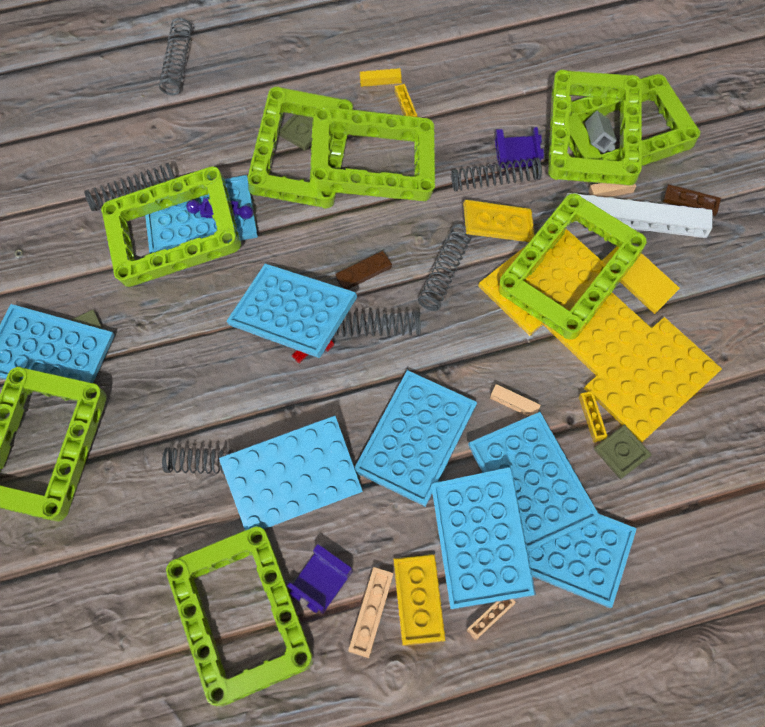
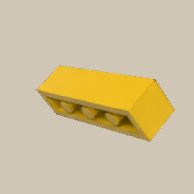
[359,68,402,87]
[395,84,417,117]
[579,391,607,443]

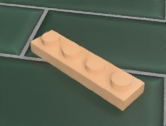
[348,567,394,658]

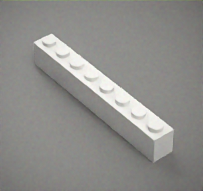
[566,193,712,238]

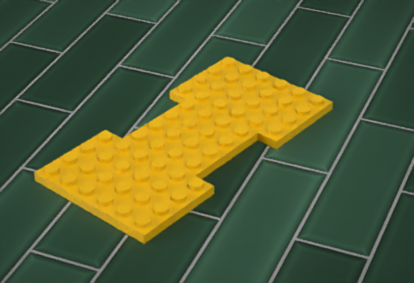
[478,229,722,443]

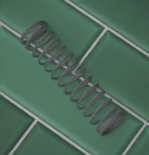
[159,18,192,95]
[451,157,542,192]
[84,163,175,212]
[418,224,473,311]
[335,312,421,337]
[162,447,238,475]

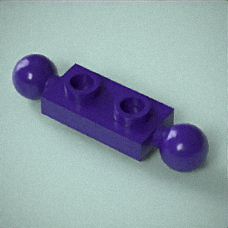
[186,198,253,221]

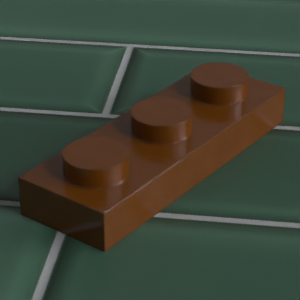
[663,184,721,216]
[335,251,392,290]

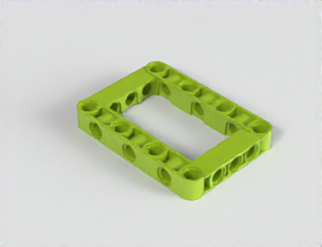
[548,70,642,186]
[569,74,700,166]
[248,87,353,208]
[310,107,435,201]
[102,166,241,287]
[499,194,646,340]
[0,367,107,521]
[166,527,313,707]

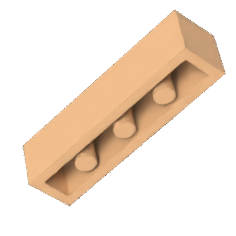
[589,183,636,198]
[490,384,541,417]
[467,599,516,640]

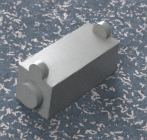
[585,111,617,153]

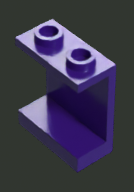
[495,127,544,168]
[287,544,353,614]

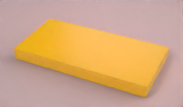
[463,200,535,242]
[600,246,680,314]
[393,554,445,646]

